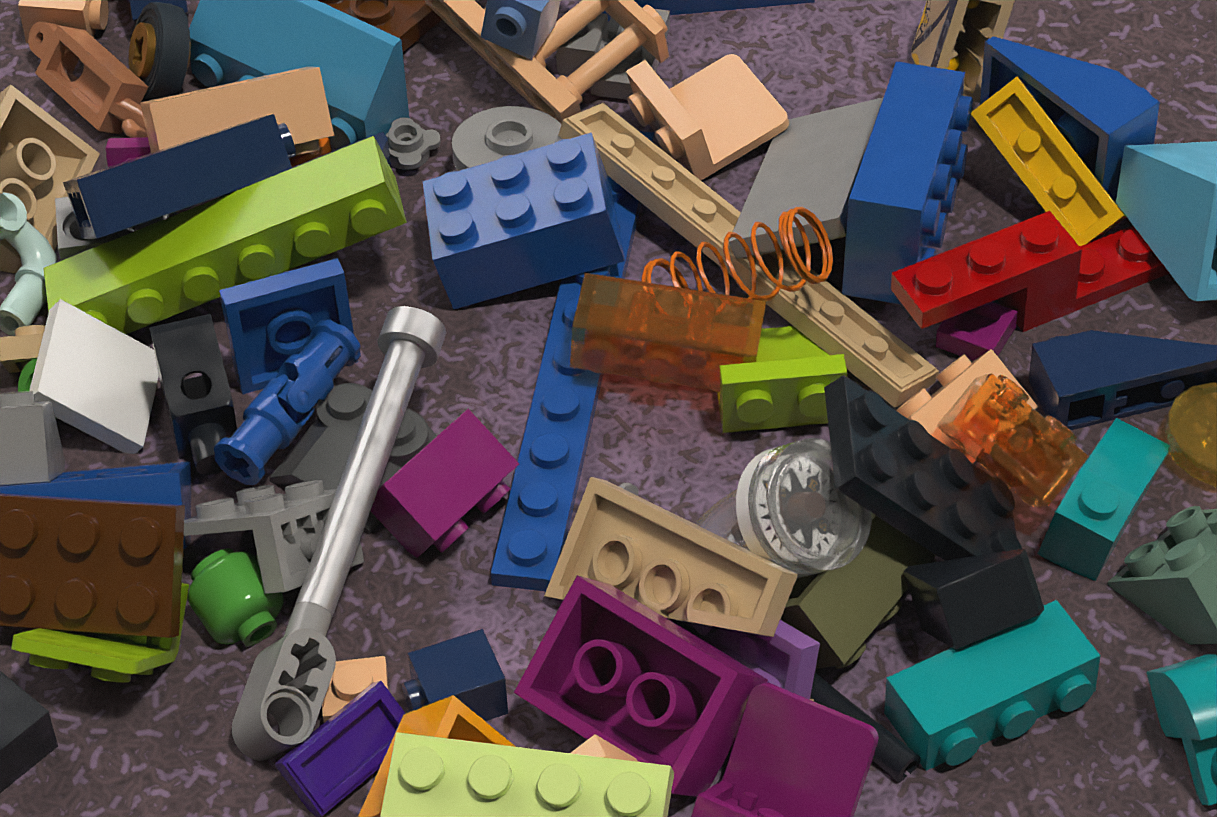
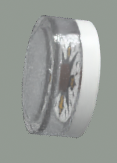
[736,438,872,578]

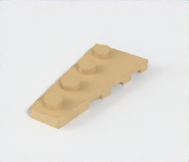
[544,477,798,637]

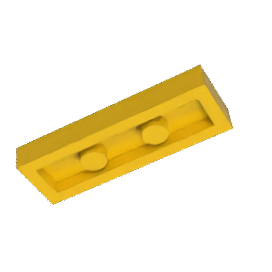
[971,77,1126,246]

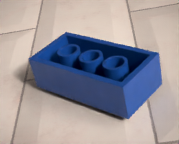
[842,61,973,305]

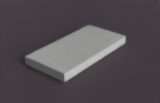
[729,97,884,259]

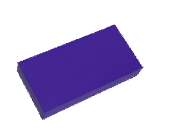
[274,681,406,817]

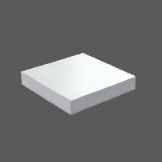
[29,299,159,454]

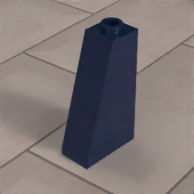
[63,114,296,239]

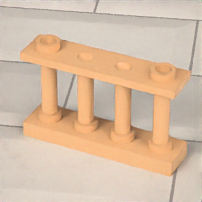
[425,0,670,124]

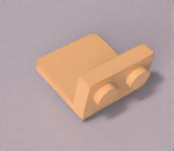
[626,54,789,180]

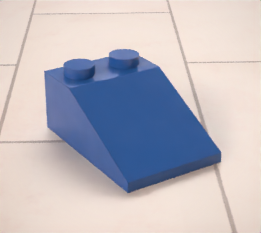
[980,36,1160,203]

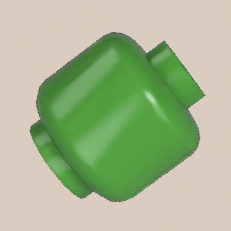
[187,548,284,646]

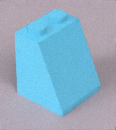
[1116,141,1217,301]

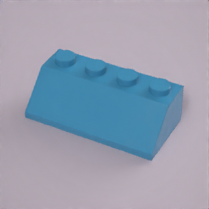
[189,0,409,149]

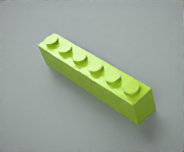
[43,136,407,334]

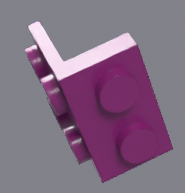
[691,682,879,817]

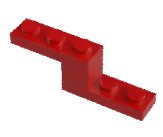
[891,211,1169,332]

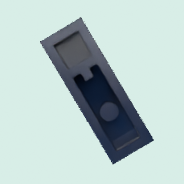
[1029,330,1217,434]

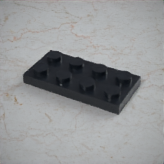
[824,375,1022,561]

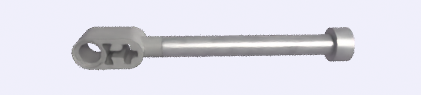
[232,306,446,761]

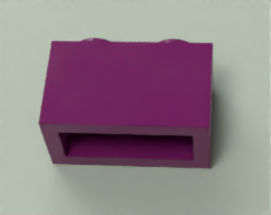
[370,408,519,558]

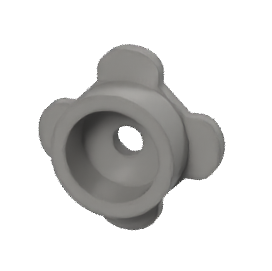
[386,118,441,170]

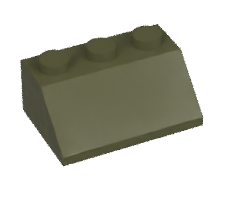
[780,498,937,669]

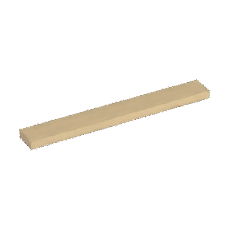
[558,103,940,408]

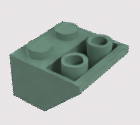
[1107,506,1217,645]

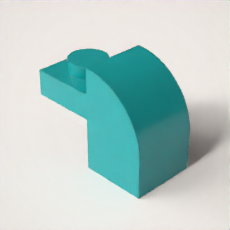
[1146,654,1217,806]

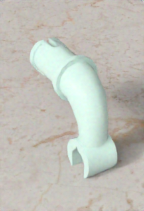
[0,192,57,336]

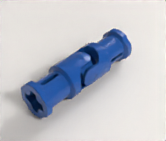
[214,319,361,485]

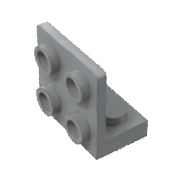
[184,480,364,594]

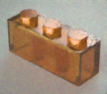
[570,273,767,392]

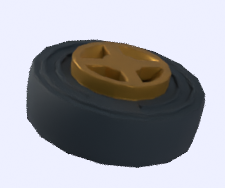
[129,2,190,101]

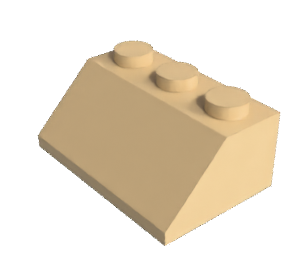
[0,85,100,273]

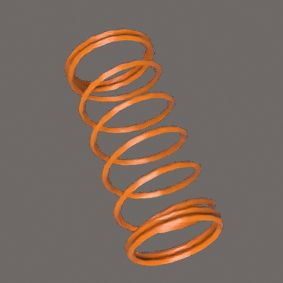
[641,207,833,334]

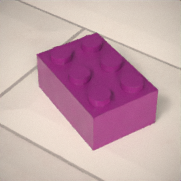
[514,575,768,797]

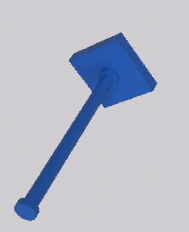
[219,188,359,395]

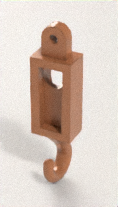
[28,21,149,138]

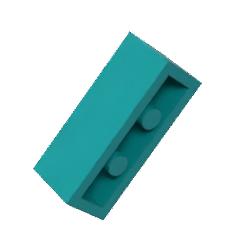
[884,600,1101,771]

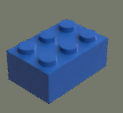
[423,132,625,309]

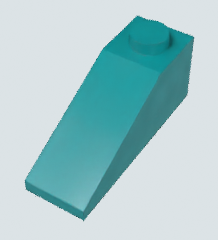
[1037,418,1172,581]

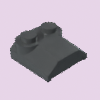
[270,383,437,534]

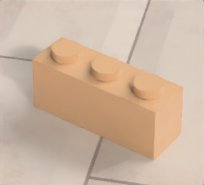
[140,67,334,155]

